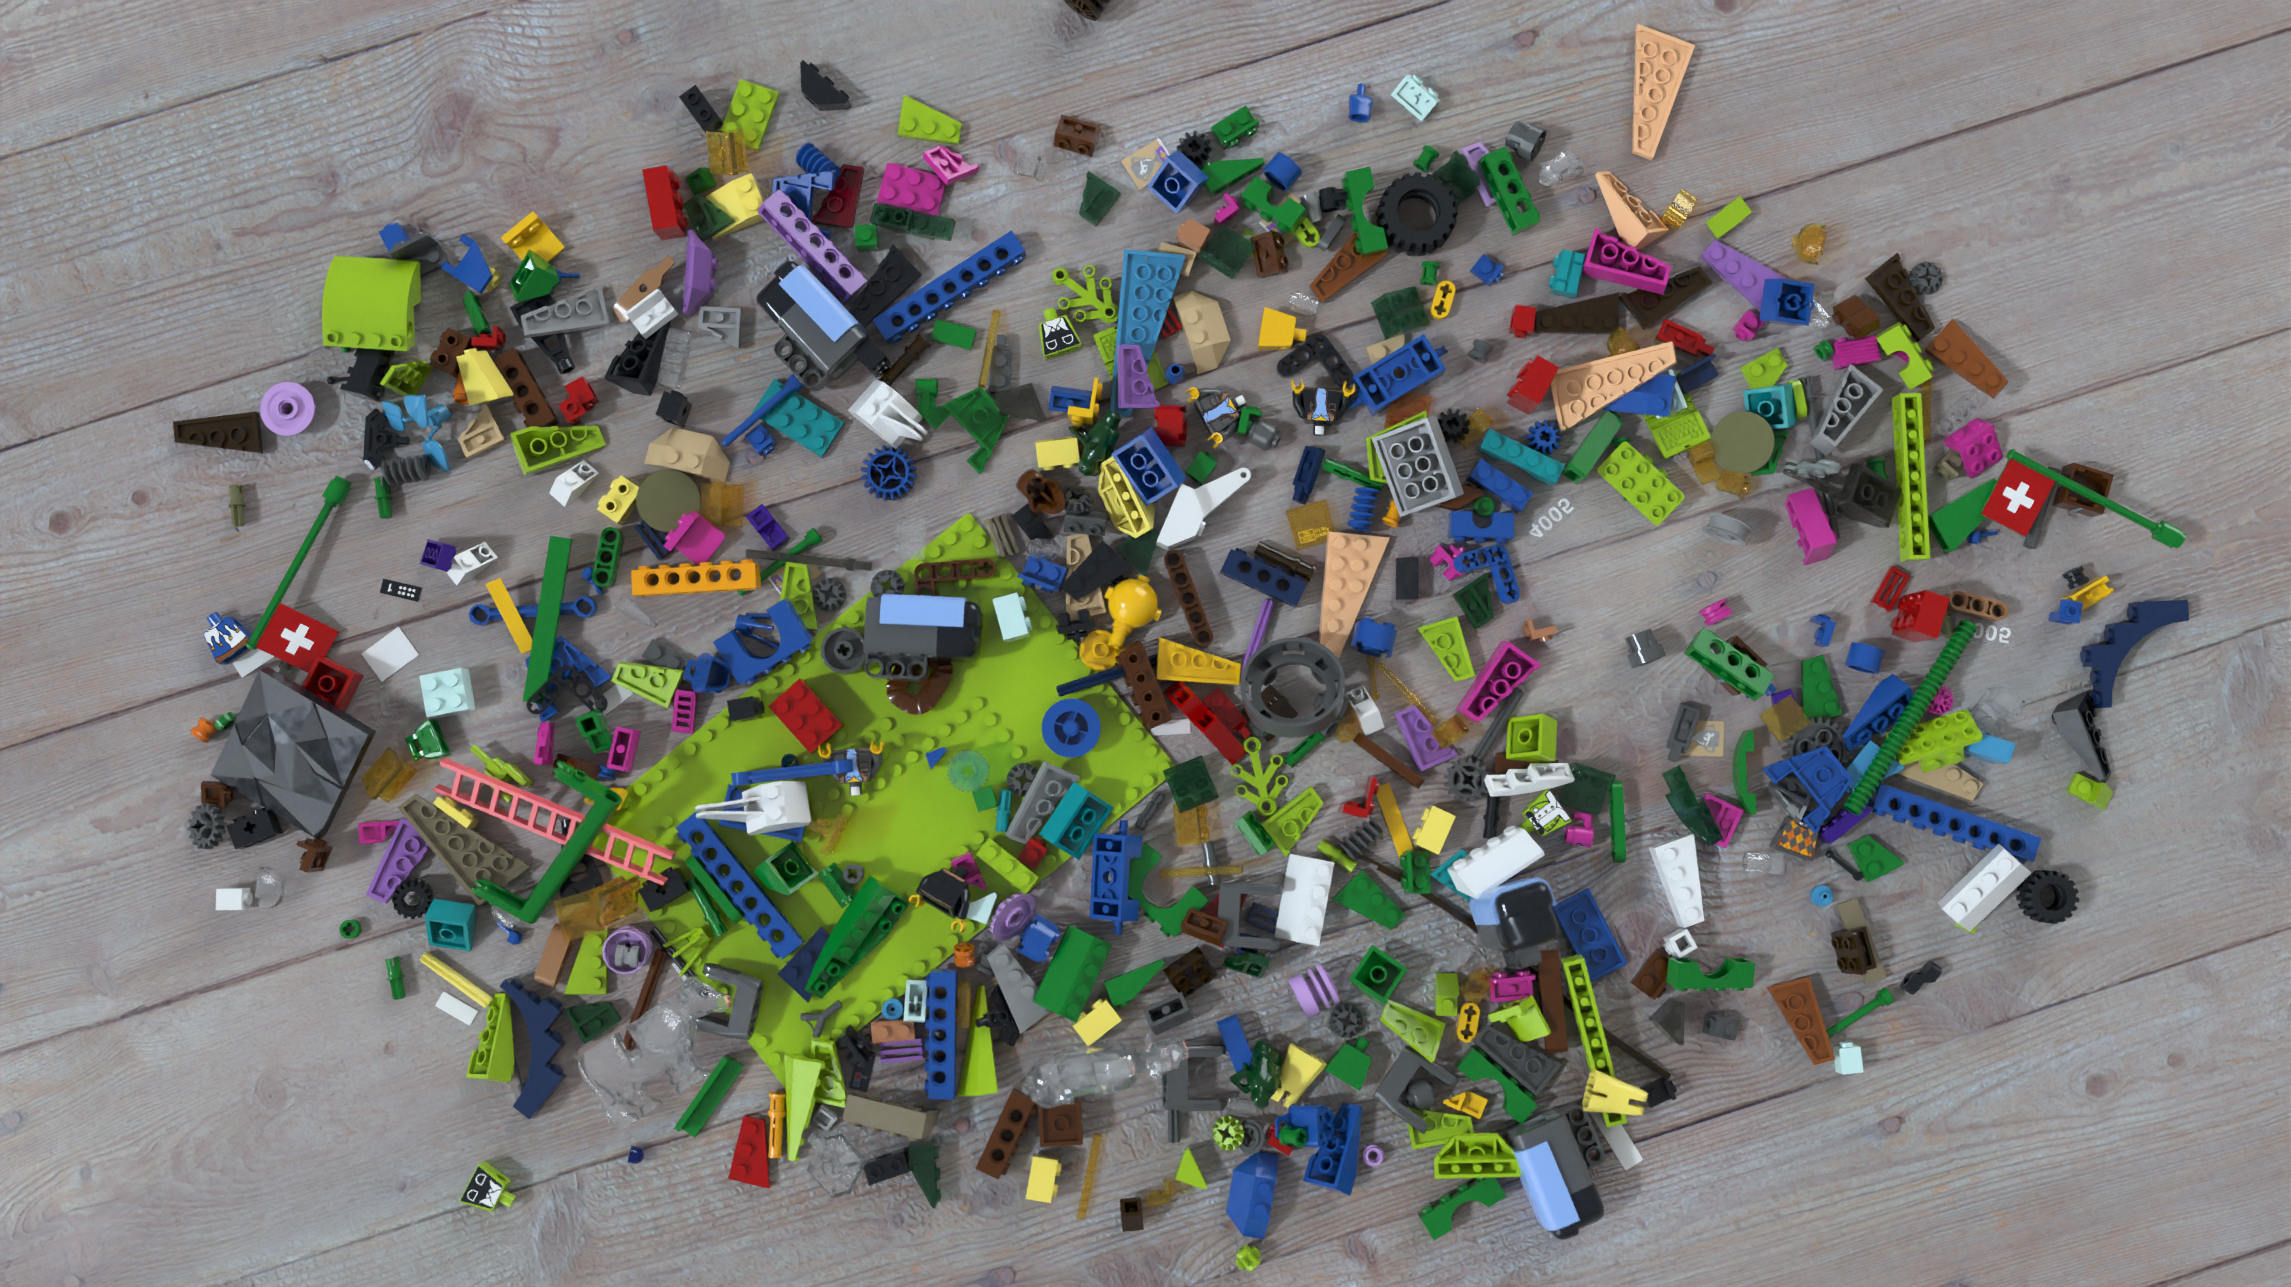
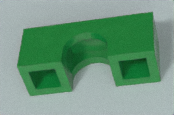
[1241,176,1307,235]

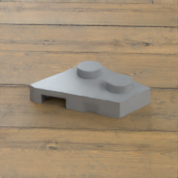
[698,306,742,349]

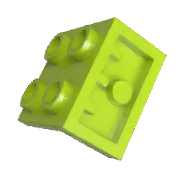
[1488,995,1551,1043]

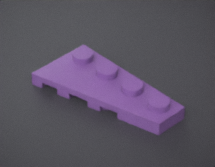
[1700,240,1789,311]
[366,818,431,903]

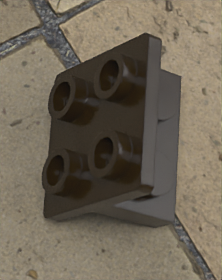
[1241,685,1298,742]
[1831,926,1877,975]
[1163,946,1217,997]

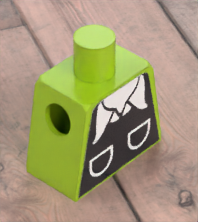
[1039,307,1082,360]
[459,1161,517,1211]

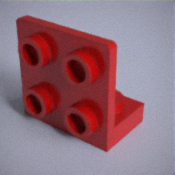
[1339,776,1379,818]

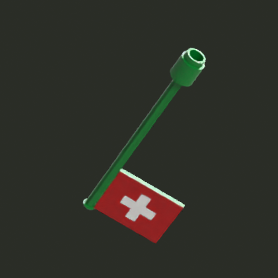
[1980,449,2186,549]
[245,475,351,673]

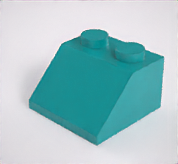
[1743,383,1797,429]
[425,899,477,952]

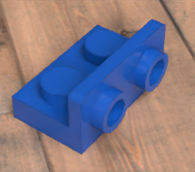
[1018,554,1069,594]

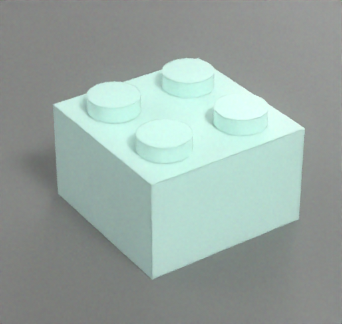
[993,593,1033,643]
[419,668,476,718]

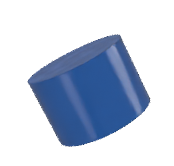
[1262,152,1302,192]
[1845,642,1885,674]

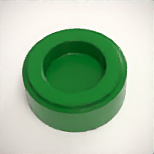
[1473,496,1495,517]
[214,712,237,732]

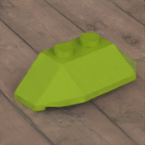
[1434,1133,1521,1179]

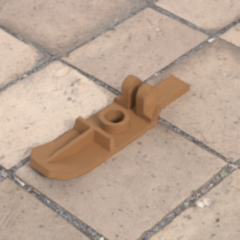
[613,255,676,322]

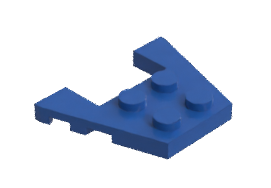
[772,170,836,240]
[525,636,613,722]
[1761,746,1853,834]

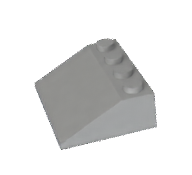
[1372,415,1464,517]

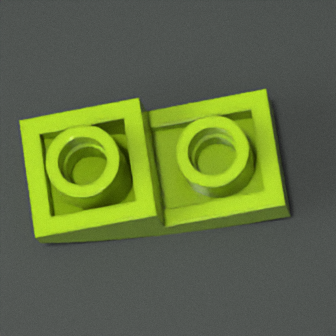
[1705,196,1752,239]

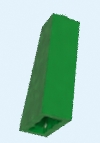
[1561,410,1624,484]
[1928,478,1997,553]

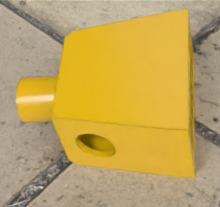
[1257,307,1307,350]

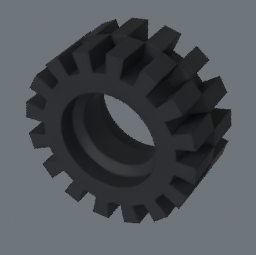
[392,878,433,919]

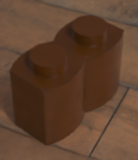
[1832,295,1880,340]

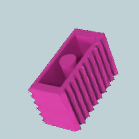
[1831,335,1881,371]
[606,726,641,772]

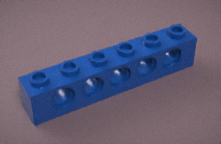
[925,968,957,1100]

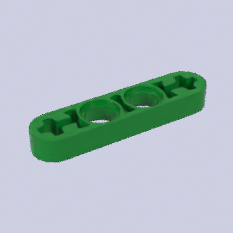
[1609,781,1626,863]
[685,854,744,924]

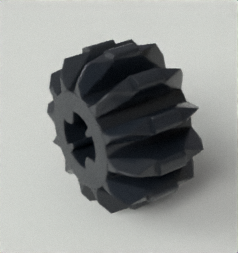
[1177,131,1212,166]
[1438,408,1470,444]

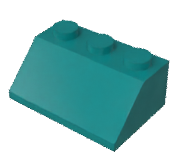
[1039,782,1114,860]

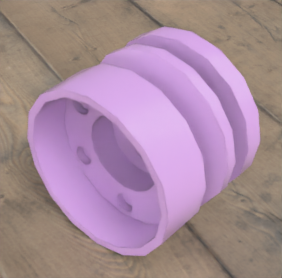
[602,925,653,974]
[1288,963,1340,1020]

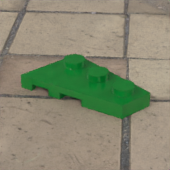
[1332,870,1406,930]

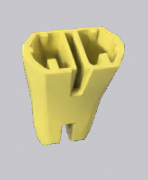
[1271,1043,1327,1108]
[1582,1069,1648,1116]

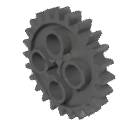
[1782,717,1851,779]

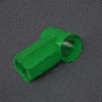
[915,379,938,420]

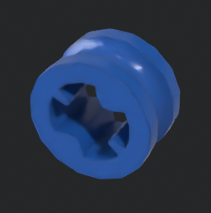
[598,765,619,780]

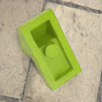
[2066,773,2113,811]
[1435,973,1460,1016]

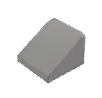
[811,1103,843,1132]

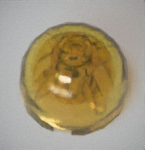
[1792,223,1827,266]
[1607,326,1641,357]

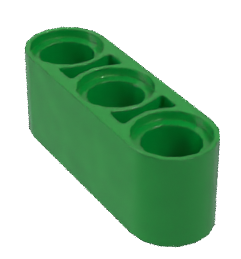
[592,527,624,588]

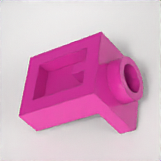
[1214,193,1239,228]
[1732,309,1765,343]

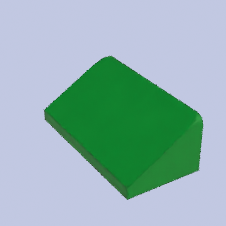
[463,290,491,337]

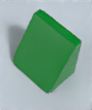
[686,167,717,196]
[972,786,998,812]

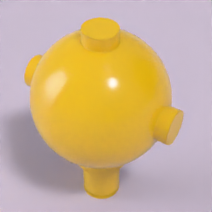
[1104,575,1162,649]

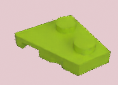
[1740,347,1788,389]

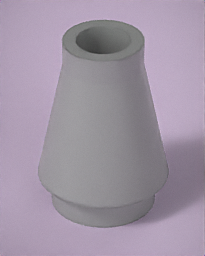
[1300,191,1323,224]

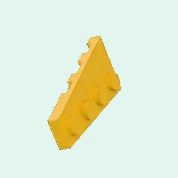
[1156,637,1241,685]

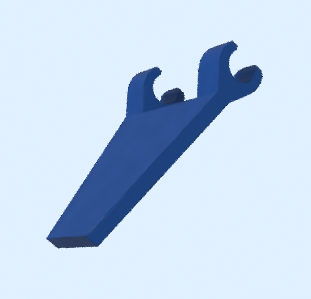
[441,234,493,294]

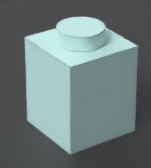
[1833,1041,1863,1075]

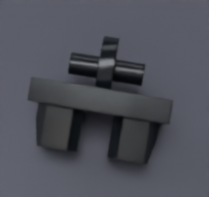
[1056,608,1095,644]
[835,1024,873,1067]

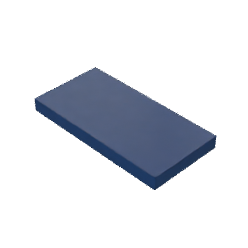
[1552,888,1628,982]

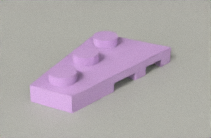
[1460,142,1514,207]

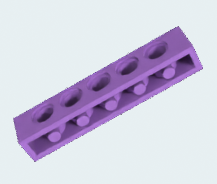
[757,189,867,303]

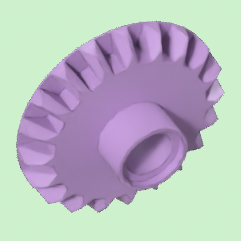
[260,382,316,436]
[990,892,1036,941]

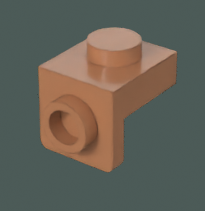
[1522,619,1557,642]

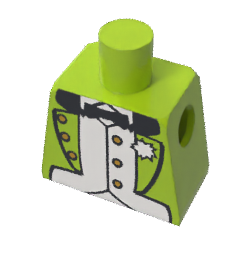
[1517,789,1572,836]

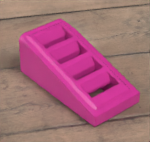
[672,690,699,734]

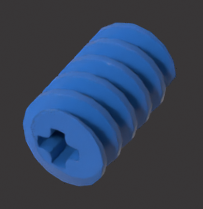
[796,142,841,181]
[1347,487,1381,533]

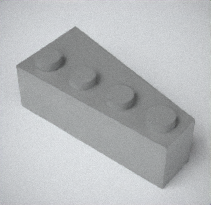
[1810,364,1883,456]

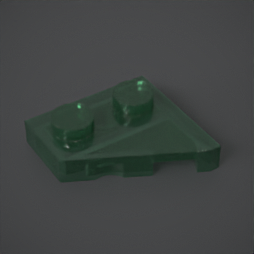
[1079,171,1121,227]
[683,194,735,241]
[1116,527,1160,576]

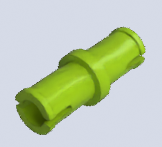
[1316,838,1358,873]

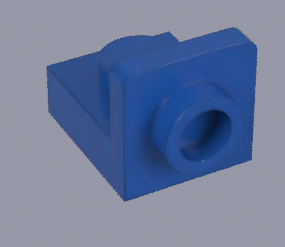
[1470,254,1505,286]
[745,423,777,456]
[2048,599,2083,625]
[1810,614,1836,648]

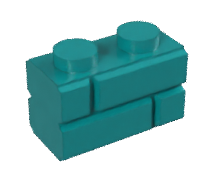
[1548,250,1586,299]

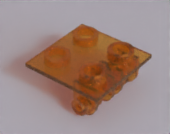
[1384,393,1432,430]

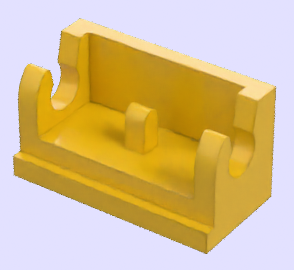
[2061,576,2114,611]

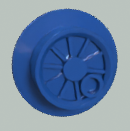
[1042,699,1101,758]

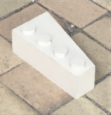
[1649,833,1704,928]

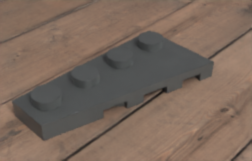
[1471,1024,1562,1097]

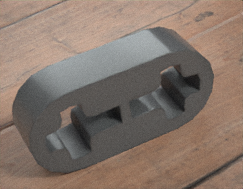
[1316,214,1347,252]

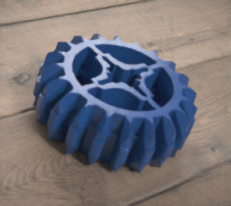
[861,445,917,501]

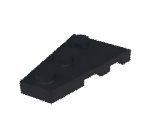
[1060,540,1133,601]

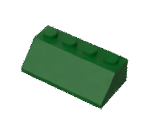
[1033,924,1112,1023]

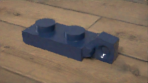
[1292,446,1325,505]

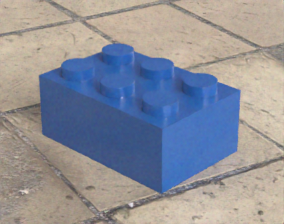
[1111,426,1187,506]

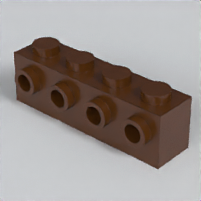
[1115,640,1173,729]

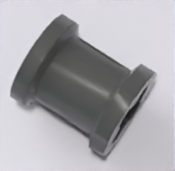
[843,864,864,883]

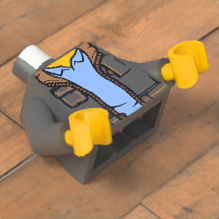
[1185,387,1247,448]
[818,740,884,796]

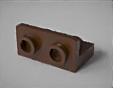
[1053,115,1101,157]
[1250,231,1289,278]
[296,838,333,873]
[1630,949,1669,1000]

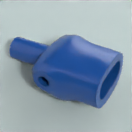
[1349,83,1373,123]

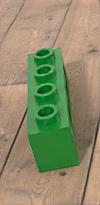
[1477,147,1541,236]
[1684,628,1774,701]

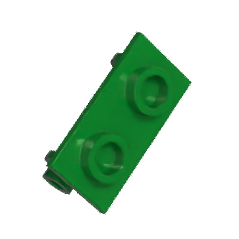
[817,862,857,908]

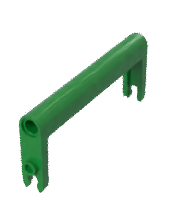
[471,761,622,924]

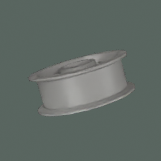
[1702,512,1753,547]

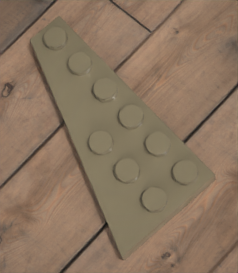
[397,794,531,906]

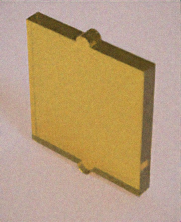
[1759,695,1811,743]

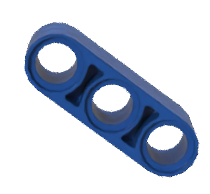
[1216,1014,1253,1073]

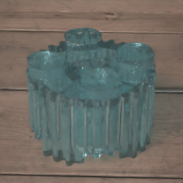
[947,750,991,792]

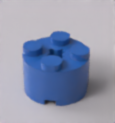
[1351,617,1397,658]
[1015,913,1060,963]

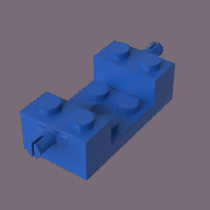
[1349,334,1448,416]
[1090,820,1142,935]

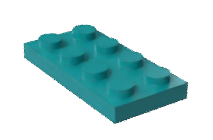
[752,379,845,458]

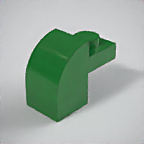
[575,709,613,754]

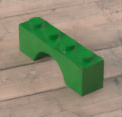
[1341,167,1388,257]
[1666,958,1755,991]
[1455,1046,1538,1125]
[1418,1177,1507,1240]

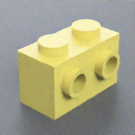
[1034,436,1080,471]
[597,475,639,525]
[1412,805,1456,855]
[1073,998,1122,1046]
[1026,1153,1062,1203]

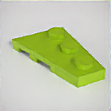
[1379,999,1446,1063]
[1406,1107,1474,1150]

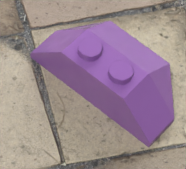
[683,230,718,317]

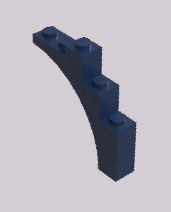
[2080,600,2189,708]
[500,978,566,1120]

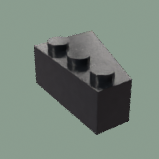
[340,348,395,402]

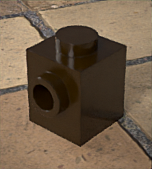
[1120,1197,1144,1232]

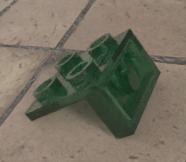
[1431,150,1481,207]
[1197,224,1255,280]
[1371,286,1430,340]
[1163,755,1219,813]
[1560,763,1616,815]

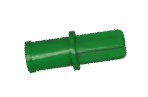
[374,477,392,519]
[385,957,406,1000]

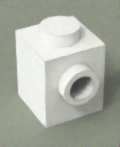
[216,888,253,910]
[1663,928,1698,958]

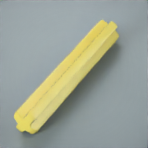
[420,952,493,1008]

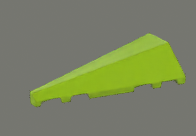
[958,984,999,1096]
[785,1054,825,1161]

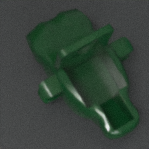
[1069,411,1121,477]
[1230,1041,1283,1108]

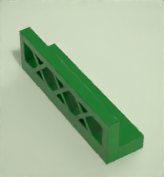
[674,1054,744,1138]

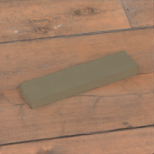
[1835,898,1887,985]

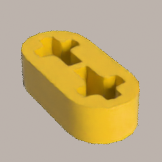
[1430,280,1455,320]
[1456,1002,1480,1043]

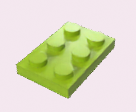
[719,79,780,151]

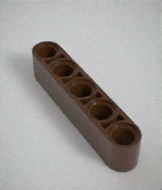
[1164,550,1213,647]
[1537,949,1568,1053]

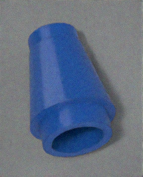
[1165,364,1185,384]

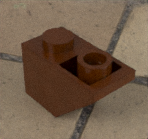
[1434,483,1483,511]
[552,753,600,780]

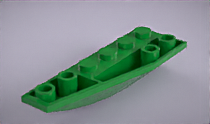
[805,875,910,999]

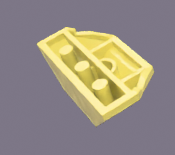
[1098,456,1155,538]

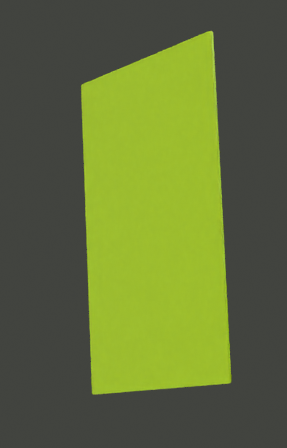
[593,513,1177,1088]

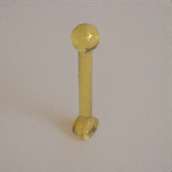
[1367,657,1380,700]

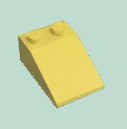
[698,173,764,240]

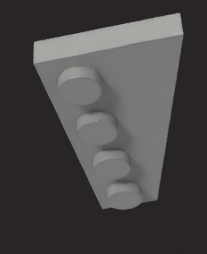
[521,285,609,338]
[986,943,1050,1033]

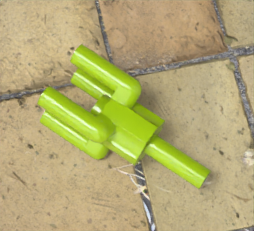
[470,744,534,803]

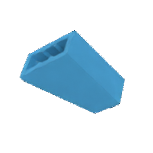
[1963,733,2016,764]
[1844,740,1904,794]

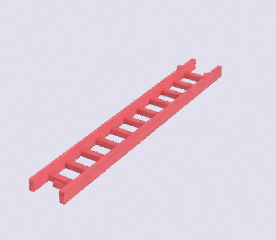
[434,758,676,885]

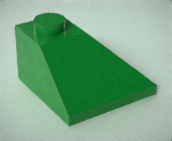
[509,250,559,302]
[754,841,818,896]

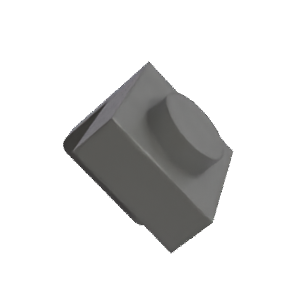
[1702,1012,1740,1041]

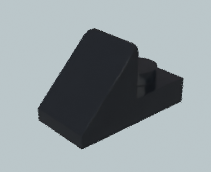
[1012,503,1054,549]

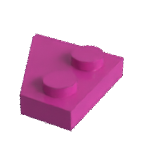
[533,722,555,765]

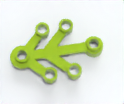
[1052,265,1119,324]
[1230,737,1288,817]

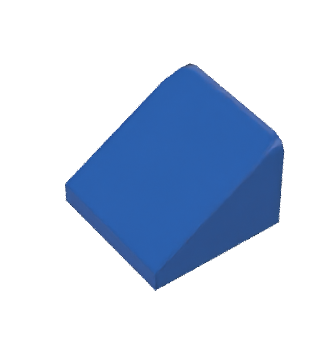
[926,747,948,769]

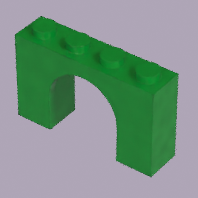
[1128,843,1208,938]

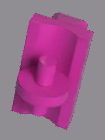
[1429,544,1465,581]

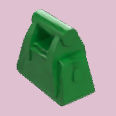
[405,719,451,761]

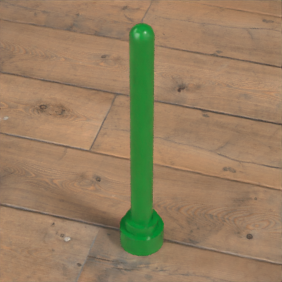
[738,528,823,596]
[1826,987,1895,1038]

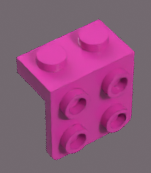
[1944,418,2003,478]
[664,510,725,566]
[1488,969,1536,1002]

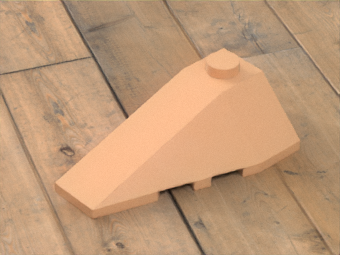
[1595,171,1668,250]

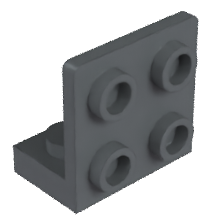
[389,232,450,278]

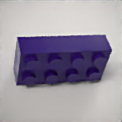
[420,539,456,572]
[1818,804,1872,844]

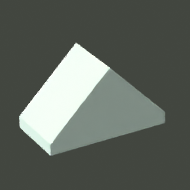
[967,891,998,924]
[904,980,927,1022]

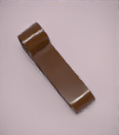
[914,559,997,596]

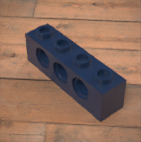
[1220,548,1307,608]

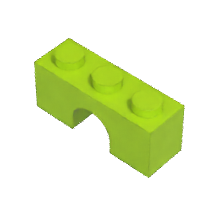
[1876,322,1934,390]
[976,837,1040,894]

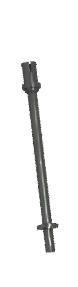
[1798,376,1842,539]

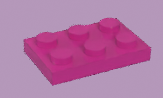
[877,162,946,219]

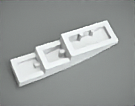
[1484,763,1575,797]

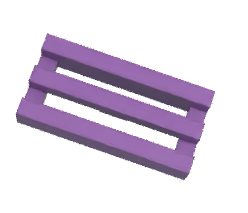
[879,1038,924,1064]

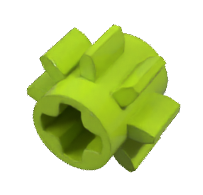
[1235,1244,1261,1272]

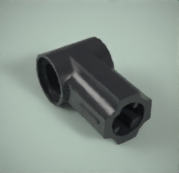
[1319,187,1348,213]

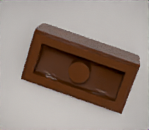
[1181,908,1228,946]

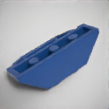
[1226,1151,1279,1240]

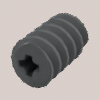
[381,454,431,485]
[1338,816,1384,861]

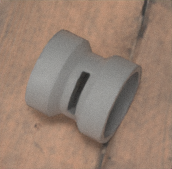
[615,944,640,968]

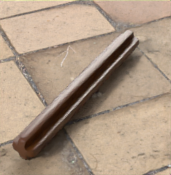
[621,949,668,1051]

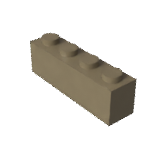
[843,1093,940,1142]

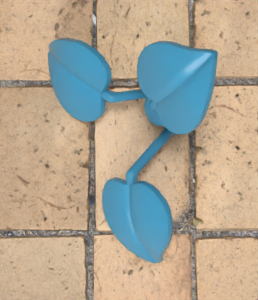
[381,395,451,472]

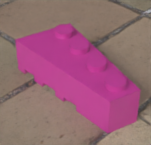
[1582,228,1671,295]
[1455,641,1541,723]

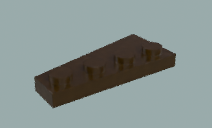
[1865,253,1935,342]
[1619,266,1712,330]
[1535,292,1619,335]
[173,412,263,454]

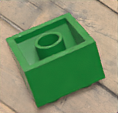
[1349,945,1408,1007]

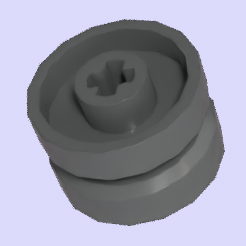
[821,627,865,675]

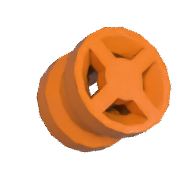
[190,717,218,743]
[953,942,975,968]

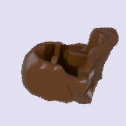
[1016,469,1065,514]

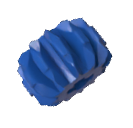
[1526,420,1562,455]

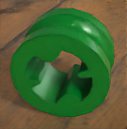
[1813,340,1834,361]
[339,920,362,939]

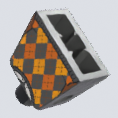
[1769,810,1818,861]

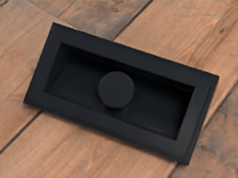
[1396,557,1418,600]

